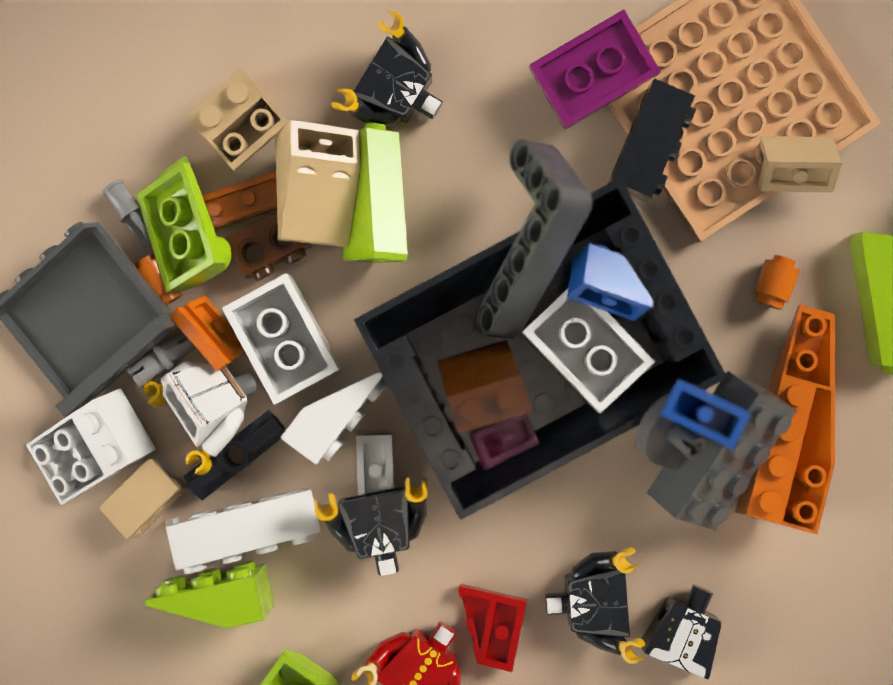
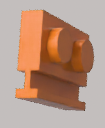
[169,295,246,372]

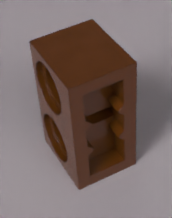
[224,211,312,281]

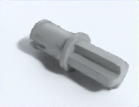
[102,179,151,247]

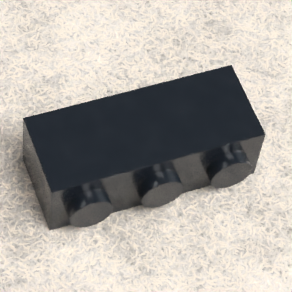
[607,78,696,202]

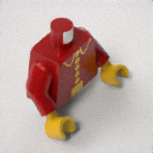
[352,621,461,685]

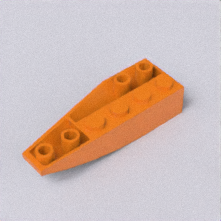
[735,304,835,535]

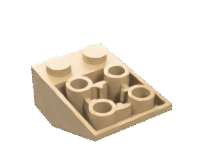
[275,120,361,247]

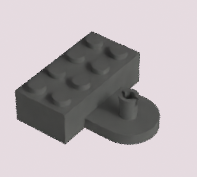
[636,371,797,530]

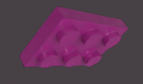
[529,9,661,130]

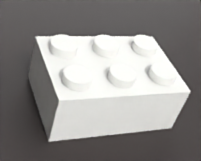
[222,273,342,405]
[521,289,655,413]

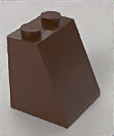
[438,340,532,434]

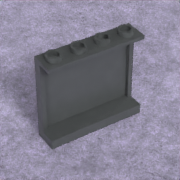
[0,222,177,417]

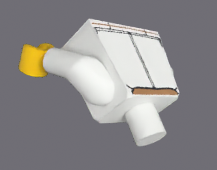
[143,361,257,476]

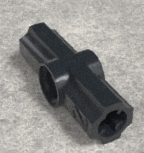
[183,409,286,501]

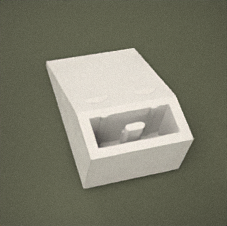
[281,371,388,465]
[26,388,157,506]

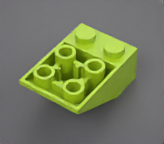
[144,560,274,628]

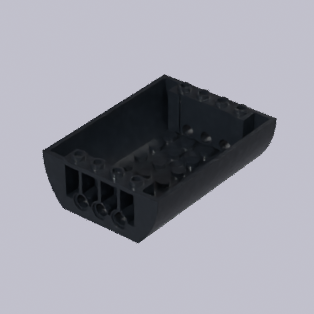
[353,177,728,520]

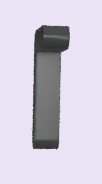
[475,139,592,339]

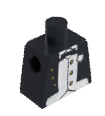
[641,584,721,679]

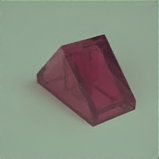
[469,413,539,470]

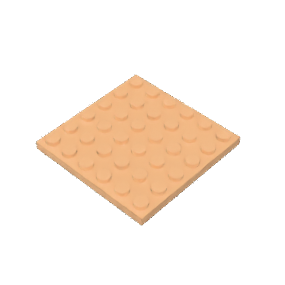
[608,0,881,243]

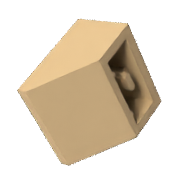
[186,68,288,172]

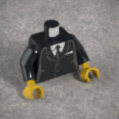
[331,10,443,126]
[314,477,428,576]
[545,547,645,664]

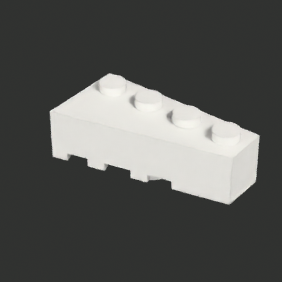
[165,487,321,574]

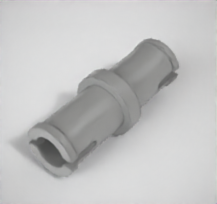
[127,332,196,388]

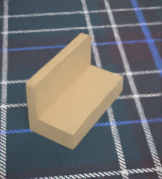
[758,136,842,192]
[100,459,189,539]

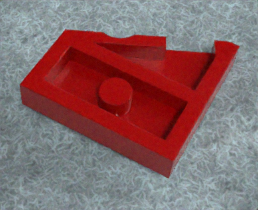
[458,584,528,672]

